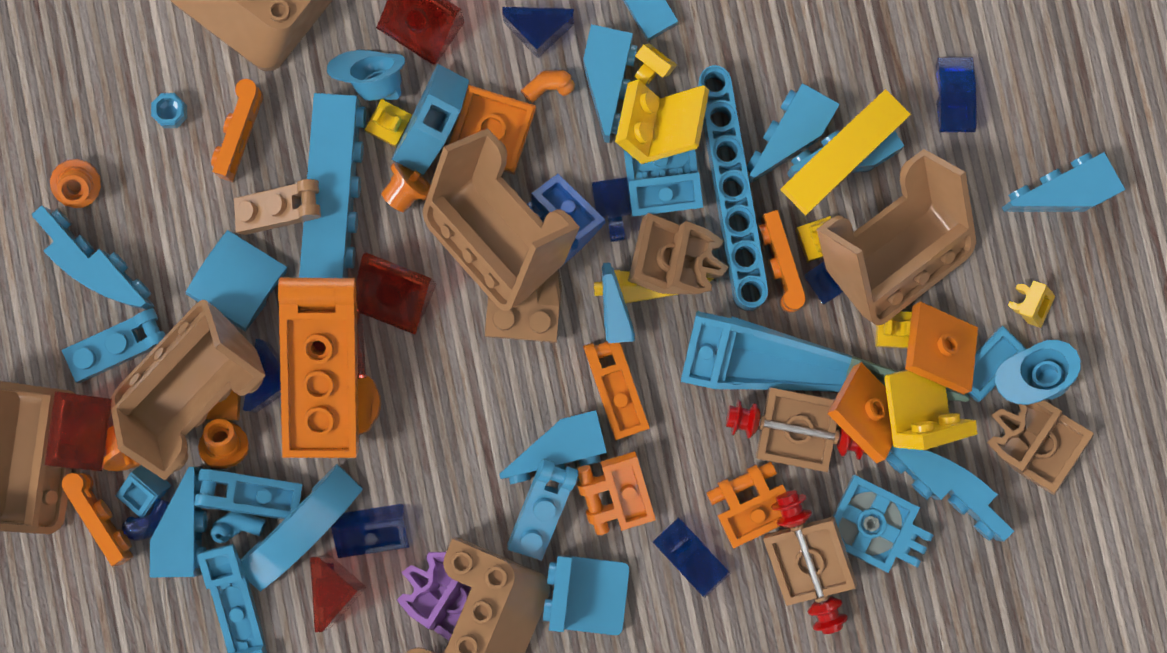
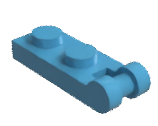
[62,308,166,383]
[507,459,578,561]
[194,469,303,519]

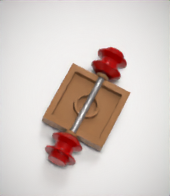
[726,388,866,472]
[763,490,857,634]

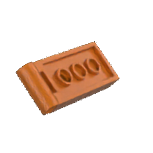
[278,277,359,458]

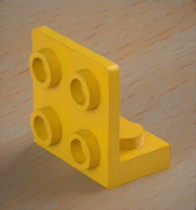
[615,79,709,164]
[885,370,978,450]

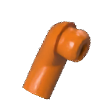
[521,70,575,103]

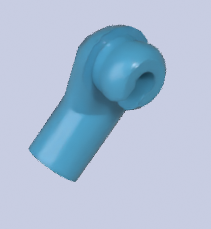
[211,511,266,543]

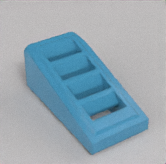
[602,263,635,343]

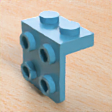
[543,555,629,635]

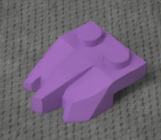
[397,552,472,641]

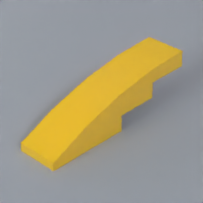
[780,89,911,216]

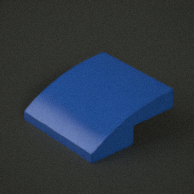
[527,174,605,269]

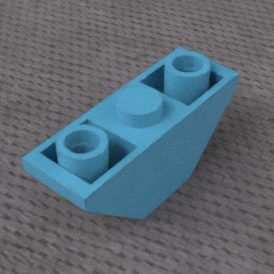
[391,64,469,175]

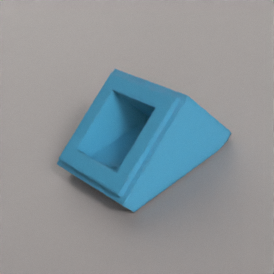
[115,465,171,519]

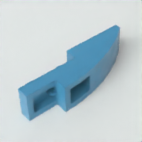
[31,206,154,310]
[886,445,1014,542]

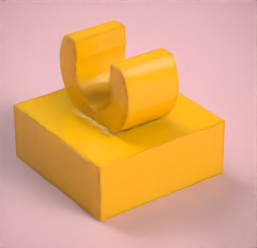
[634,43,677,85]
[365,99,412,148]
[795,216,831,263]
[1008,281,1055,328]
[875,311,912,349]

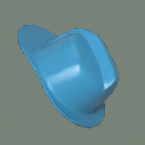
[327,50,405,101]
[995,340,1081,405]

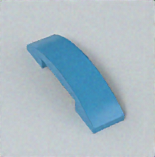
[240,464,363,592]
[197,544,267,653]

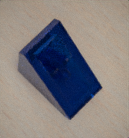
[502,7,574,58]
[243,339,281,413]

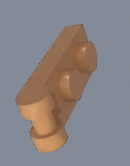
[234,179,321,235]

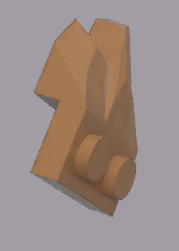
[628,213,729,294]
[485,269,562,343]
[987,400,1094,495]

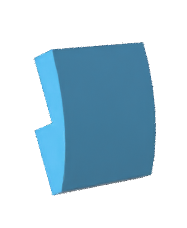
[623,149,703,217]
[186,230,287,332]

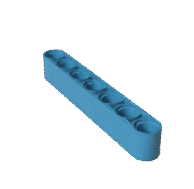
[697,65,768,311]

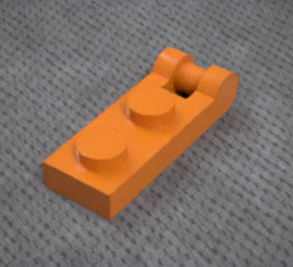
[211,79,263,182]
[757,210,805,313]
[583,341,650,441]
[62,473,133,566]

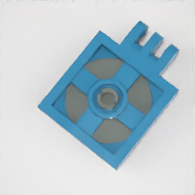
[832,475,934,573]

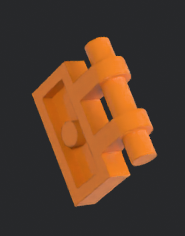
[577,451,656,535]
[706,461,786,549]

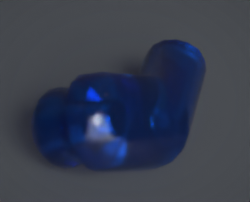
[122,498,170,541]

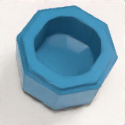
[151,93,187,128]

